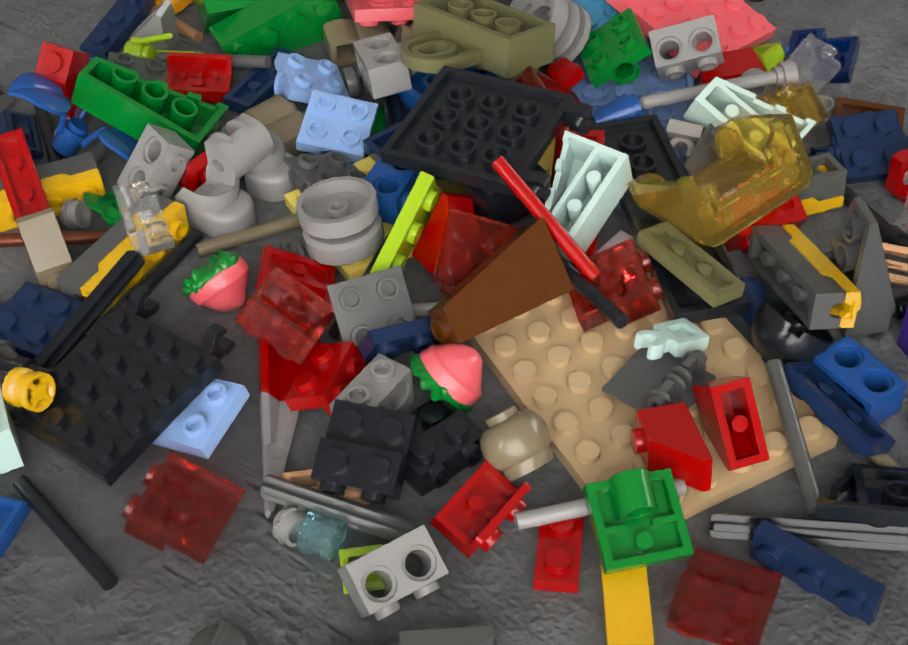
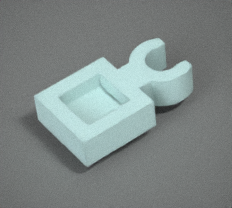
[634,318,710,360]

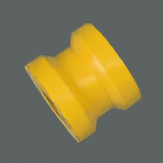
[2,366,56,413]

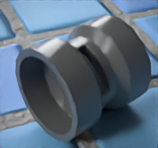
[341,66,371,98]

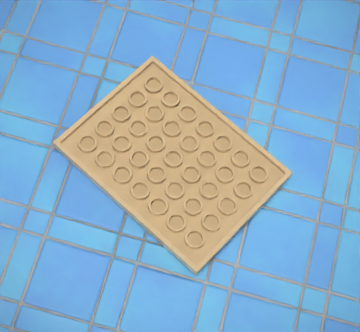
[469,247,838,520]

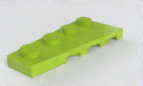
[369,171,439,274]

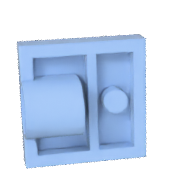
[274,52,350,103]
[296,89,378,163]
[152,378,250,459]

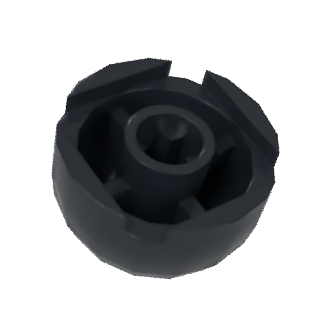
[751,297,834,367]

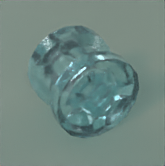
[297,510,347,562]

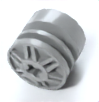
[509,0,591,65]

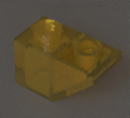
[757,81,828,131]

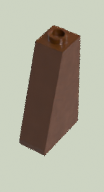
[428,218,574,345]

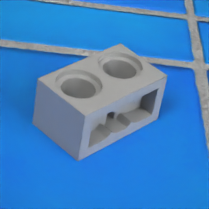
[648,14,725,80]
[353,32,415,100]
[117,123,195,204]
[330,353,414,414]
[337,524,449,621]

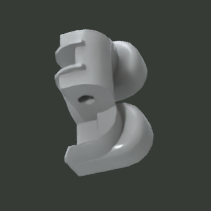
[175,113,298,238]

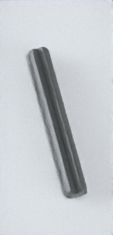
[260,474,422,541]

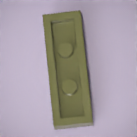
[636,221,746,308]

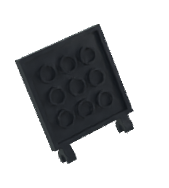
[380,65,593,203]
[10,285,236,487]

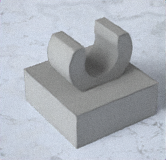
[666,118,705,160]

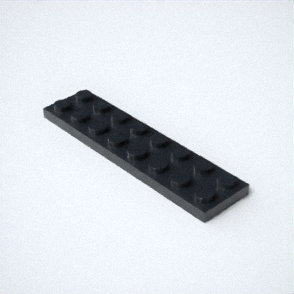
[590,114,750,323]

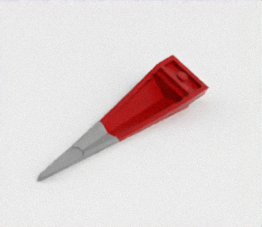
[255,245,335,519]

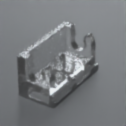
[771,33,841,114]
[112,181,175,257]

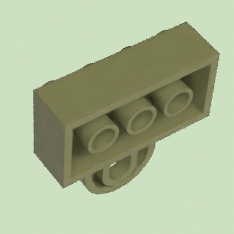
[401,0,556,80]

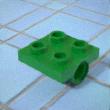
[580,8,652,88]
[583,468,694,575]

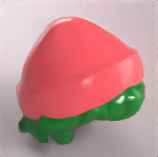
[182,249,249,312]
[409,343,482,414]

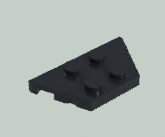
[815,463,908,528]

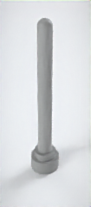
[639,60,799,109]

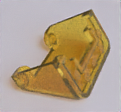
[627,114,813,247]

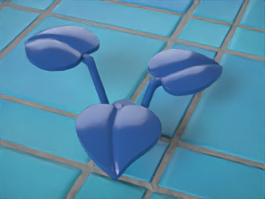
[7,56,138,160]

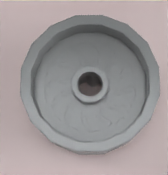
[296,176,385,266]

